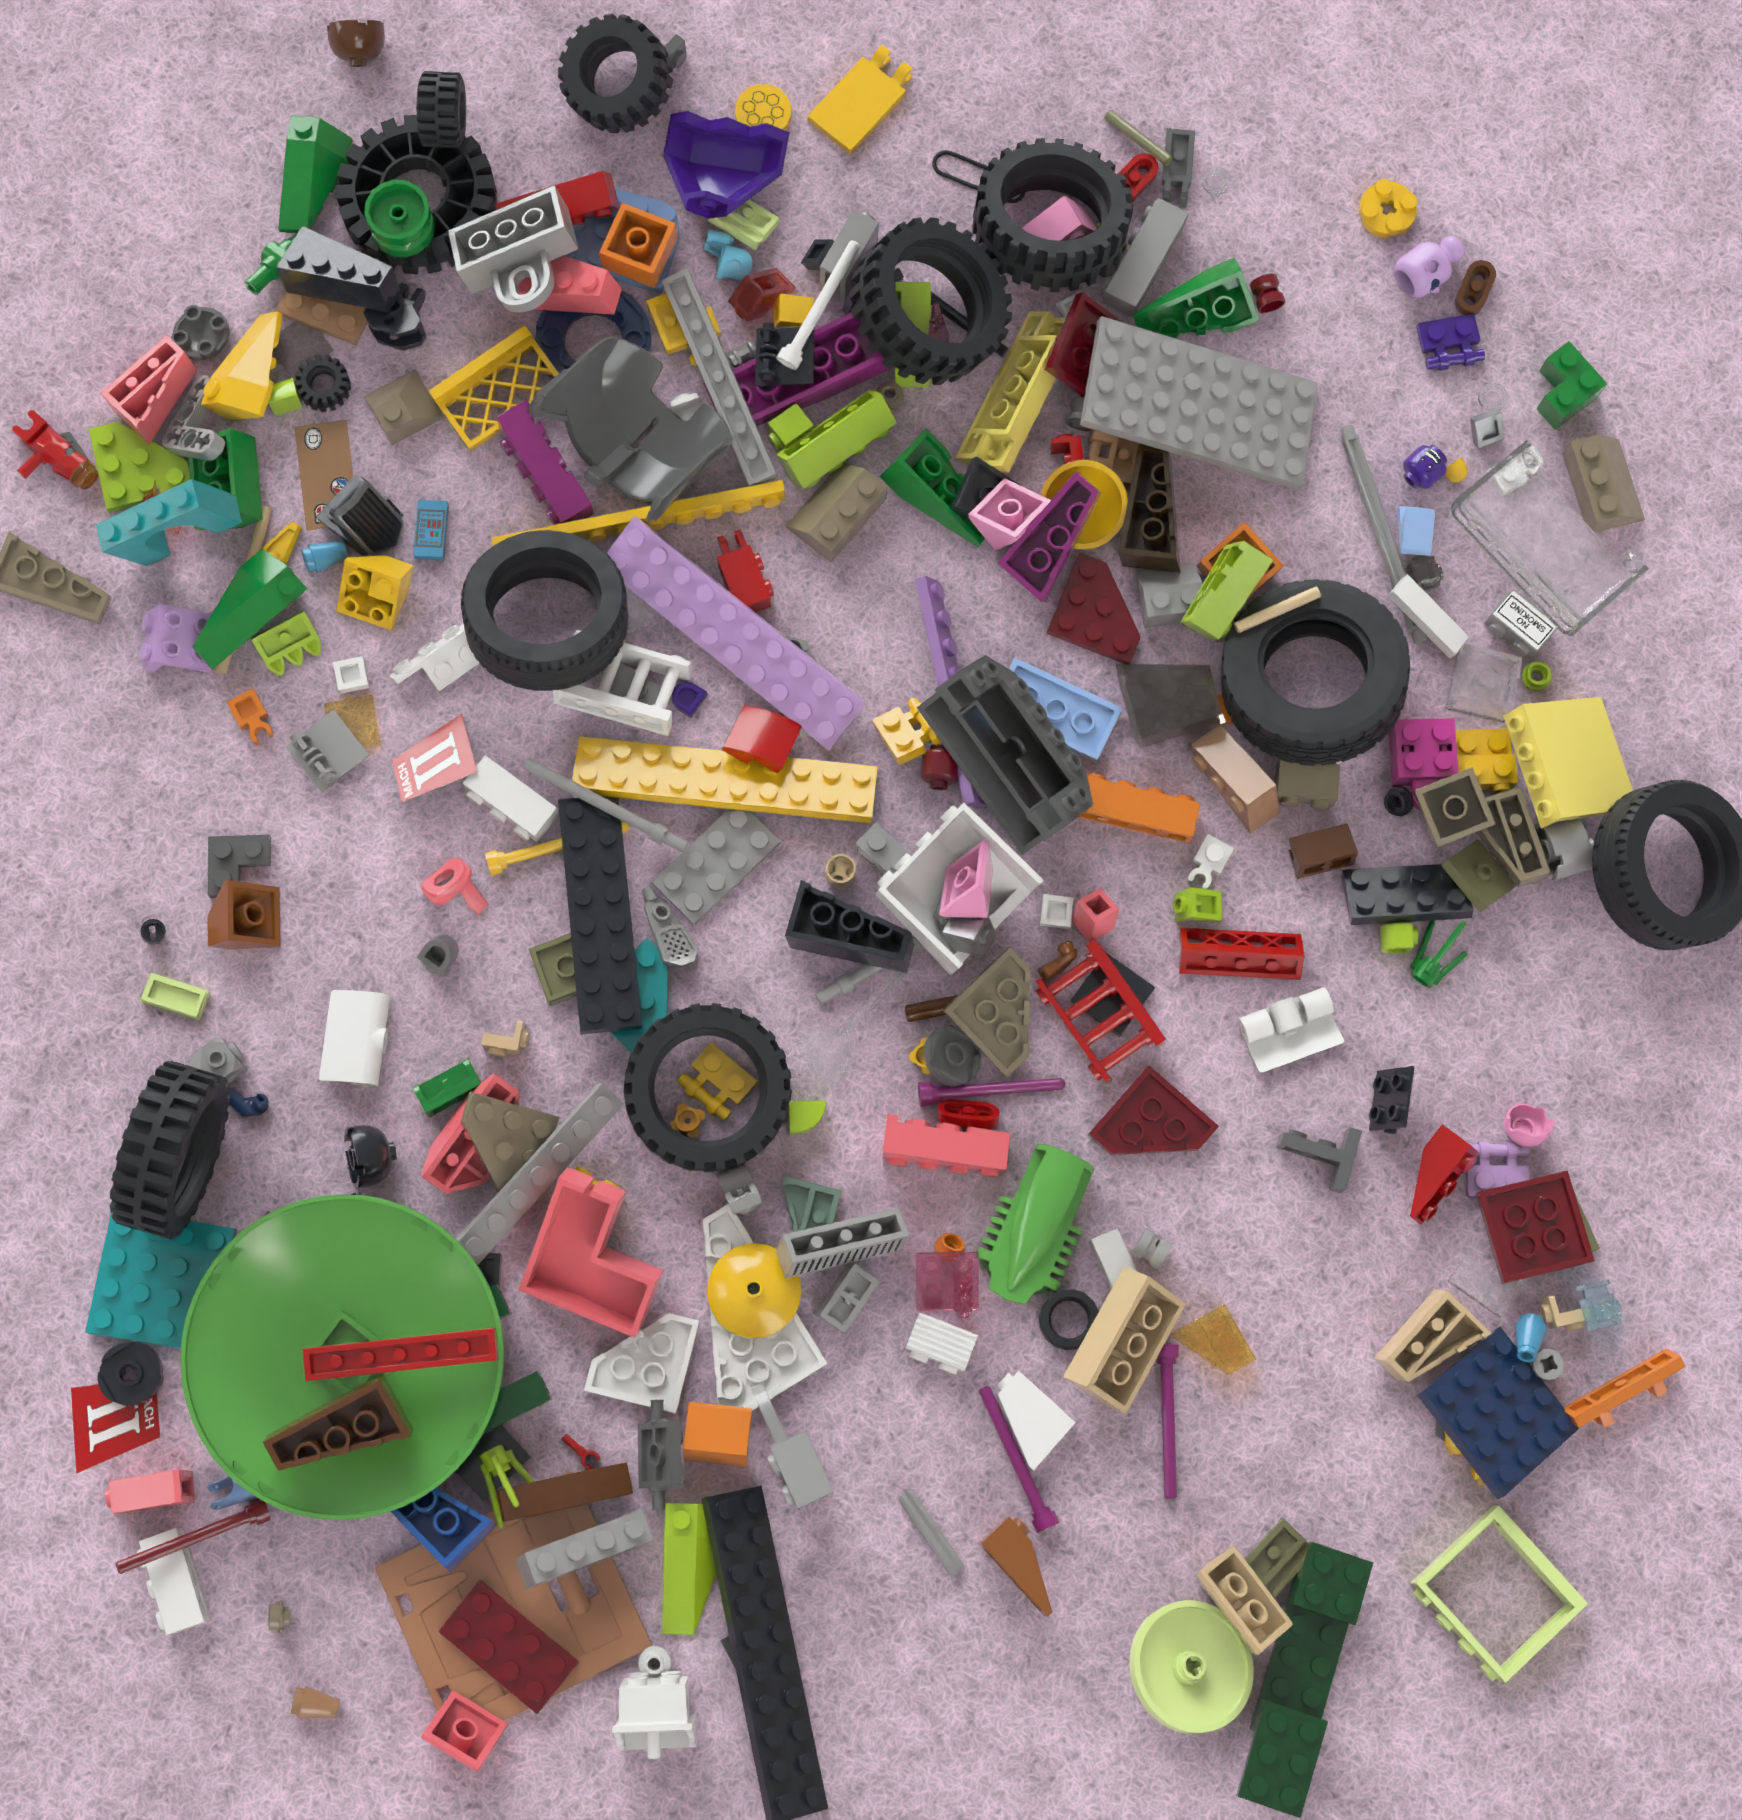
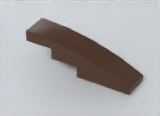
[496,1462,633,1522]

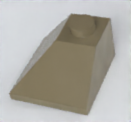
[363,369,443,445]

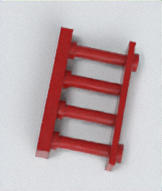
[1035,939,1168,1083]

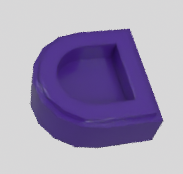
[672,682,708,718]

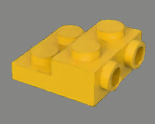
[1456,728,1518,794]

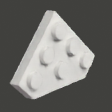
[584,1313,700,1414]

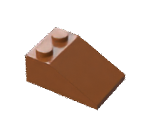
[978,1517,1053,1617]

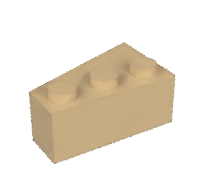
[1374,1289,1492,1382]

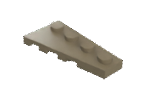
[0,531,111,625]

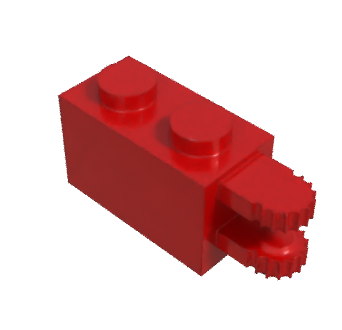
[717,529,775,613]

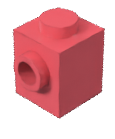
[1071,888,1119,943]

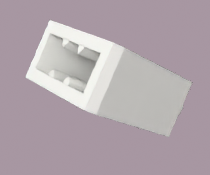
[996,1371,1076,1471]

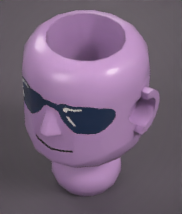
[1394,236,1465,298]

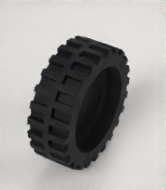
[972,138,1133,292]
[850,217,1012,385]
[624,1003,792,1173]
[110,1061,230,1240]

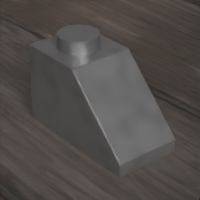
[942,915,996,957]

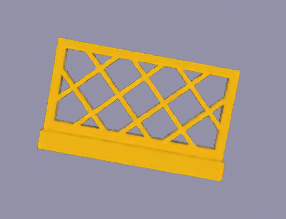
[428,325,559,452]

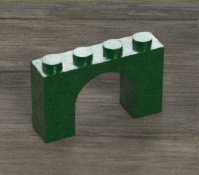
[484,1284,553,1434]

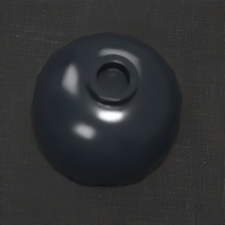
[344,1125,397,1189]

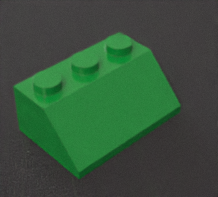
[188,428,263,530]

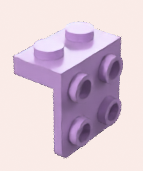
[140,604,212,672]

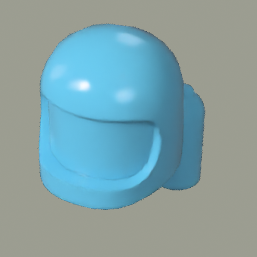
[703,229,753,282]

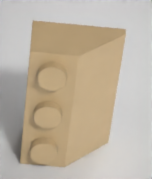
[1194,1545,1293,1655]

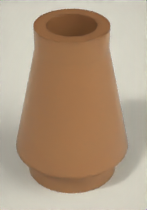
[290,1686,340,1718]

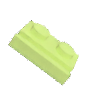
[708,199,780,251]

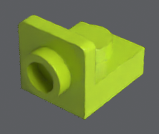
[1173,887,1222,923]

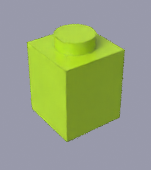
[767,403,814,450]

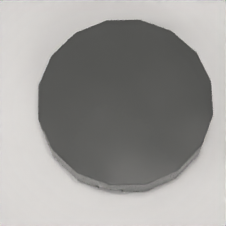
[924,1025,981,1087]

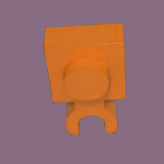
[226,688,274,745]

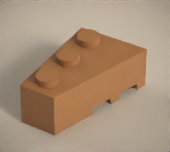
[1192,724,1279,834]

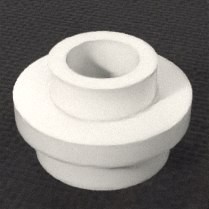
[638,1646,671,1678]

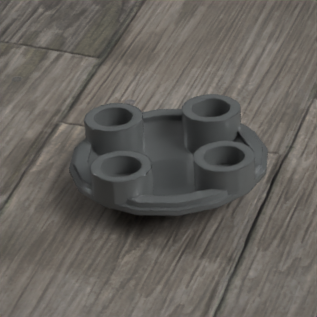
[171,305,230,361]

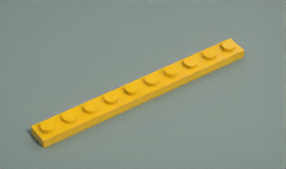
[491,480,785,546]

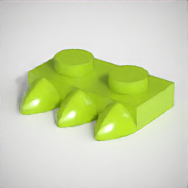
[251,610,321,676]

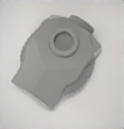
[187,1037,246,1085]

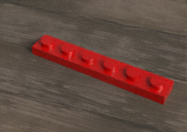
[302,1327,499,1381]

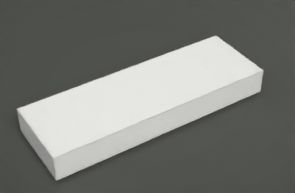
[1388,574,1469,659]

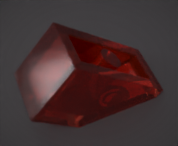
[728,268,796,321]

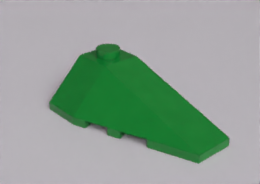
[1132,257,1260,338]
[879,428,985,547]
[192,549,307,670]

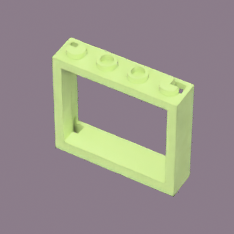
[1411,1505,1588,1683]

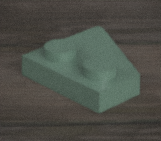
[783,1176,842,1232]

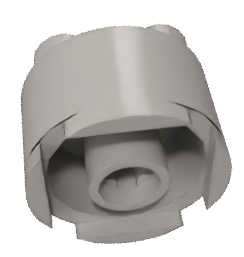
[1534,818,1594,881]

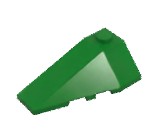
[278,116,353,234]

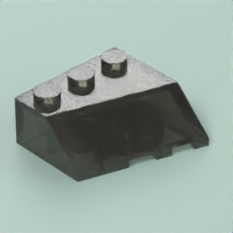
[1116,664,1226,748]

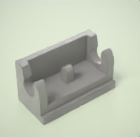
[813,1263,880,1333]

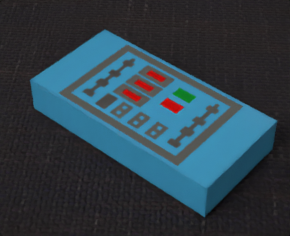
[413,500,449,561]

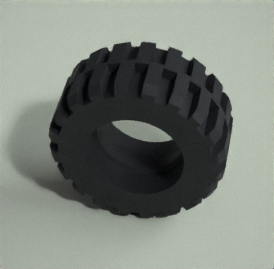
[558,13,673,134]

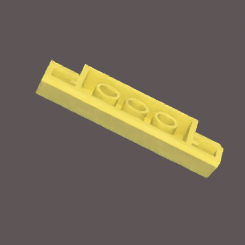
[955,311,1066,473]

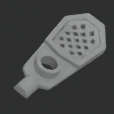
[642,886,698,968]

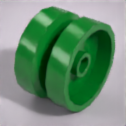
[364,180,435,257]

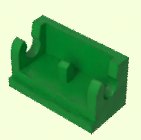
[413,1058,481,1118]

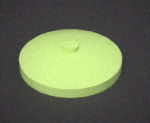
[1129,1600,1254,1734]

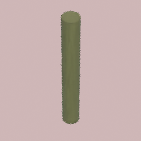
[1104,110,1173,166]

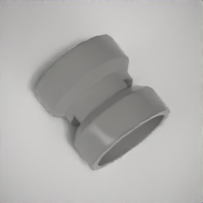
[1131,1228,1173,1271]

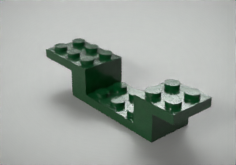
[1236,1542,1374,1818]

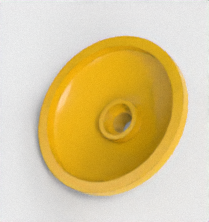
[1040,460,1128,550]
[707,1243,801,1338]

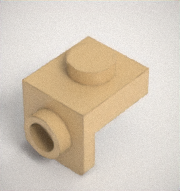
[481,1020,530,1058]
[1540,1295,1593,1332]

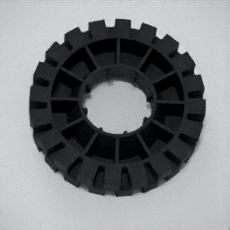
[336,115,497,275]

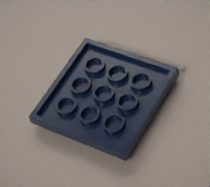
[1417,1327,1579,1500]

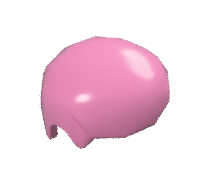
[1504,1103,1555,1147]

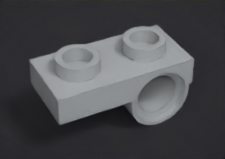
[716,1163,762,1215]

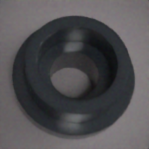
[1384,786,1414,817]

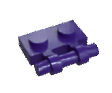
[1416,314,1485,371]

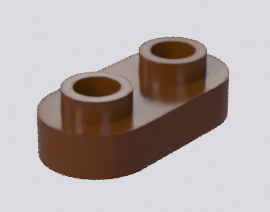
[1455,260,1496,315]

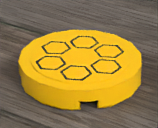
[735,84,791,131]

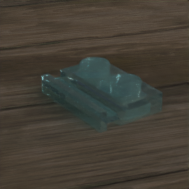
[1575,1280,1622,1332]

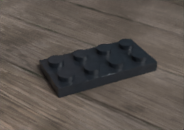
[1341,864,1473,925]

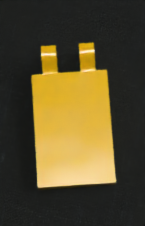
[807,44,913,155]

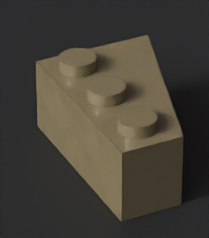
[1476,787,1550,887]

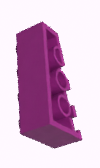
[496,399,594,525]
[998,472,1102,602]

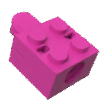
[1388,718,1459,811]

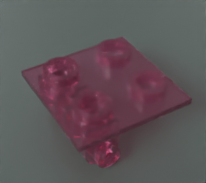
[916,1252,979,1318]

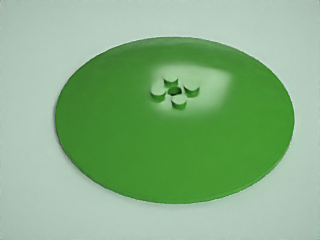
[180,1194,504,1520]

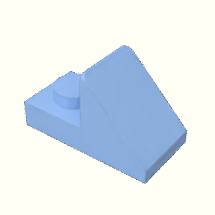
[1397,506,1435,556]

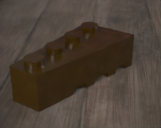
[1118,444,1181,573]

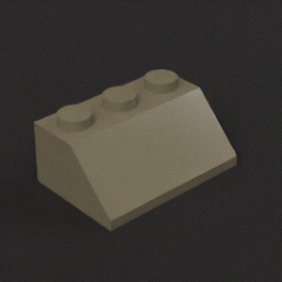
[1562,434,1645,534]
[786,462,888,563]

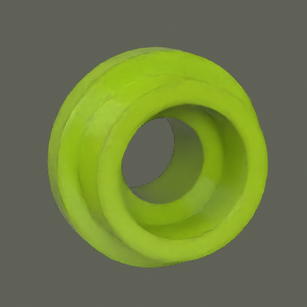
[1521,661,1552,691]

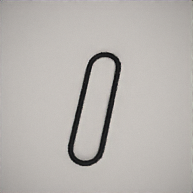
[932,150,1025,203]

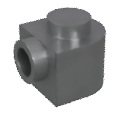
[416,934,459,976]

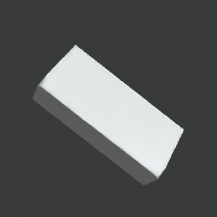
[1089,1229,1137,1289]

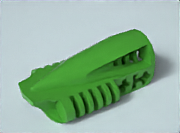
[974,1143,1094,1305]

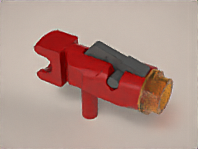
[12,410,98,490]

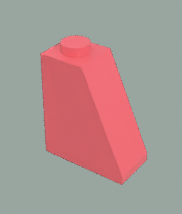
[105,1469,195,1514]

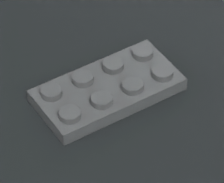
[652,809,781,926]

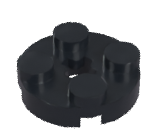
[97,1342,164,1406]

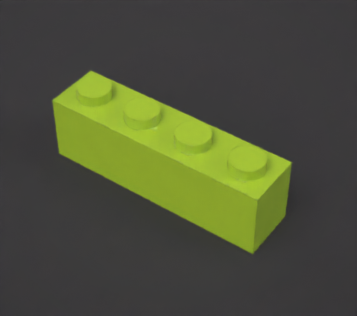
[776,389,897,489]

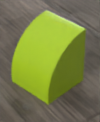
[268,378,303,416]
[788,1100,826,1136]

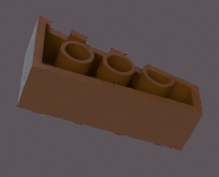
[263,1374,414,1471]

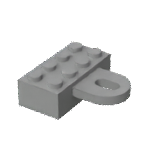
[448,185,578,313]
[751,1382,833,1510]

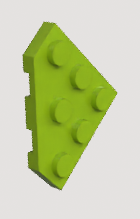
[89,422,190,513]

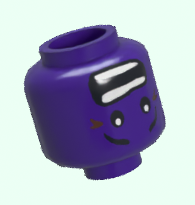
[1403,445,1447,489]

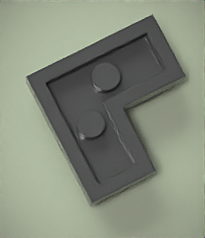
[208,834,271,898]

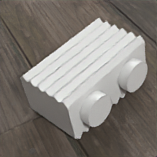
[905,1312,978,1375]

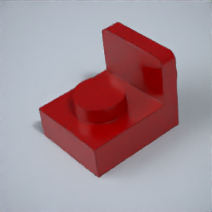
[1050,434,1084,465]

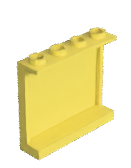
[1504,697,1633,828]

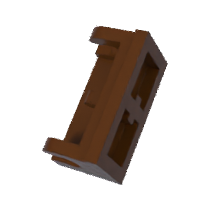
[1288,823,1358,879]

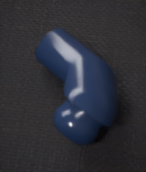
[228,1087,269,1117]

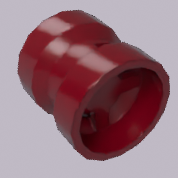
[1249,273,1286,314]

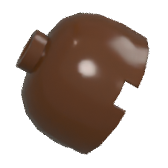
[327,19,385,67]

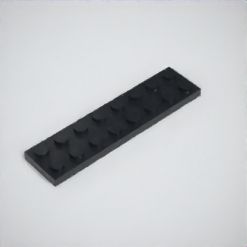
[558,796,642,1035]

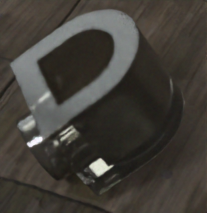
[1405,555,1443,591]

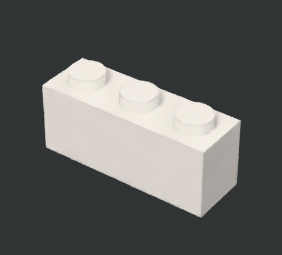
[463,755,559,843]
[137,1528,210,1635]

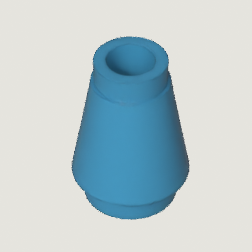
[301,541,348,573]
[1515,1313,1547,1362]

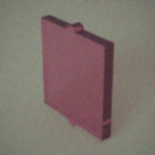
[928,303,949,342]

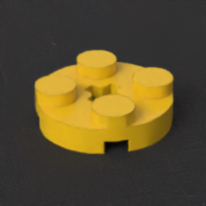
[1358,179,1418,238]

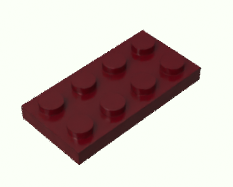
[438,1580,580,1714]

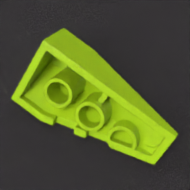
[662,1503,716,1635]

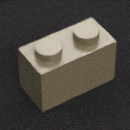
[1275,760,1340,810]

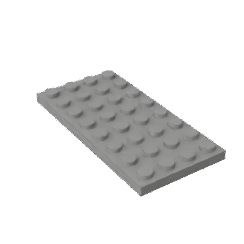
[1080,316,1318,490]

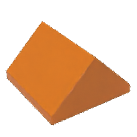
[683,1402,752,1467]

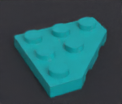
[611,938,669,1053]

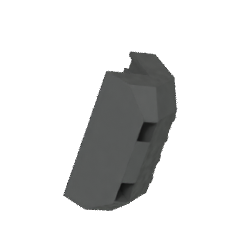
[916,655,1093,855]

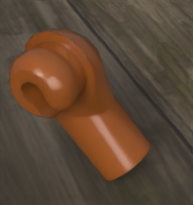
[1038,941,1078,981]

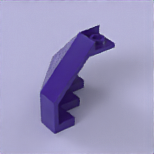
[663,111,790,219]

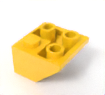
[336,555,414,630]

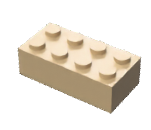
[1063,1267,1186,1414]

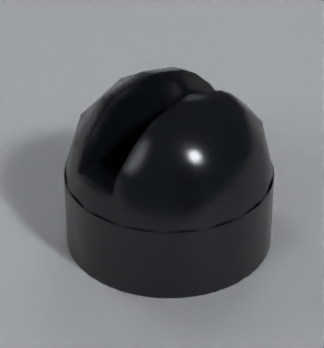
[140,919,166,945]

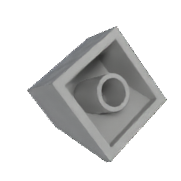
[1135,563,1202,628]

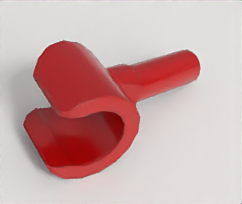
[561,1434,600,1470]

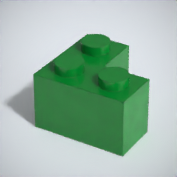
[1537,341,1607,430]

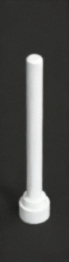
[776,240,860,370]

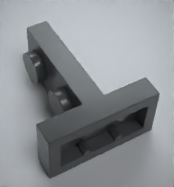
[1276,1127,1362,1193]

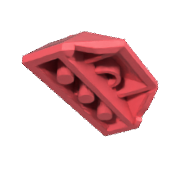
[420,1073,520,1194]

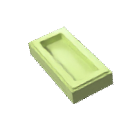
[140,973,210,1021]

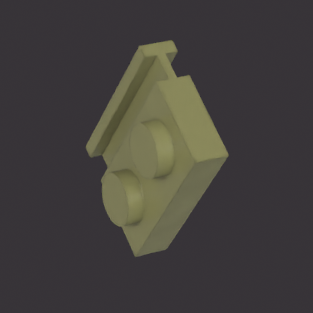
[1244,1518,1309,1598]

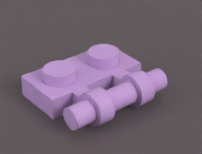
[1465,1141,1530,1197]

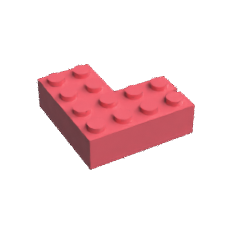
[519,1167,664,1338]

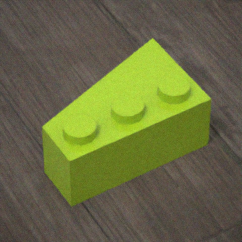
[894,282,936,387]
[1181,541,1273,641]

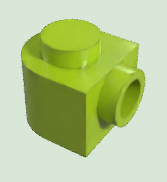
[1380,922,1418,954]

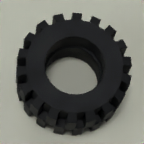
[416,71,467,148]

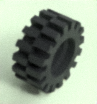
[295,354,351,412]

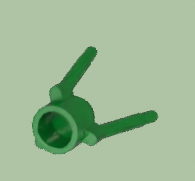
[1410,921,1467,988]

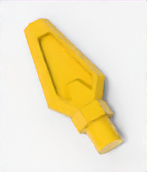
[262,521,302,564]

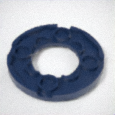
[535,291,652,380]

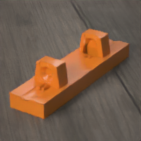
[1564,1348,1686,1428]

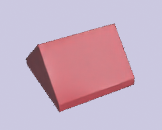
[421,1690,508,1772]

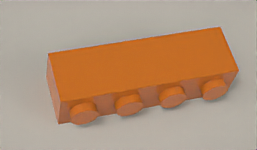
[1079,773,1201,844]

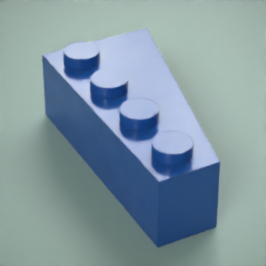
[390,1487,496,1572]

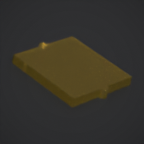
[324,695,381,748]

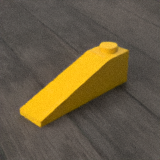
[201,311,282,421]

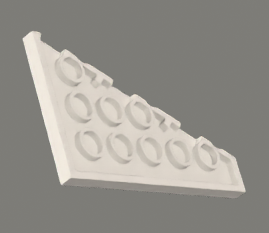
[703,1204,827,1411]

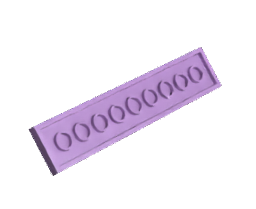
[607,517,867,751]

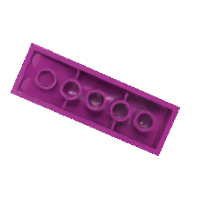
[703,312,890,426]

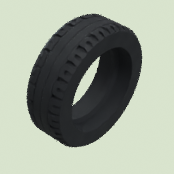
[461,530,628,691]
[1592,780,1742,950]

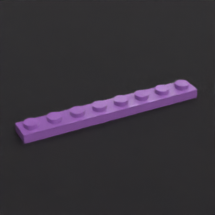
[915,576,987,809]

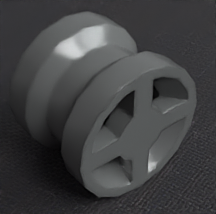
[1065,397,1092,432]

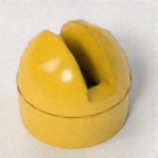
[1445,457,1468,483]

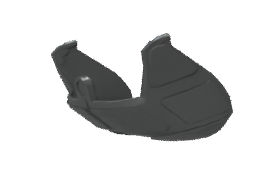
[529,335,733,522]

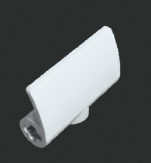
[1238,987,1344,1073]
[319,990,390,1088]

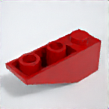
[1410,1124,1479,1225]

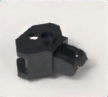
[363,283,426,351]

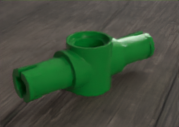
[244,228,313,295]

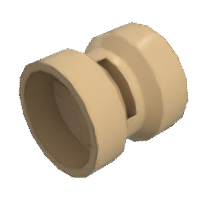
[826,854,856,889]

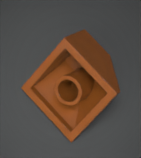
[207,880,281,950]

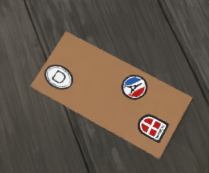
[294,420,353,531]

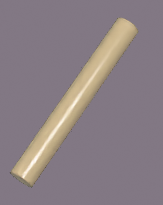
[1234,586,1321,634]

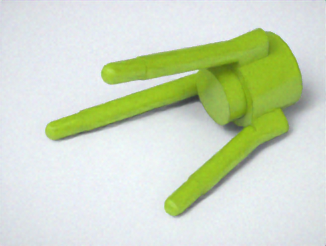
[480,1444,535,1528]

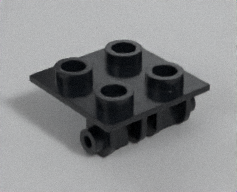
[755,322,815,386]
[1369,1066,1414,1134]

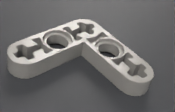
[162,375,225,461]

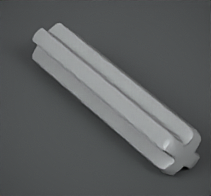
[899,1490,964,1575]

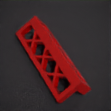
[1179,927,1305,980]

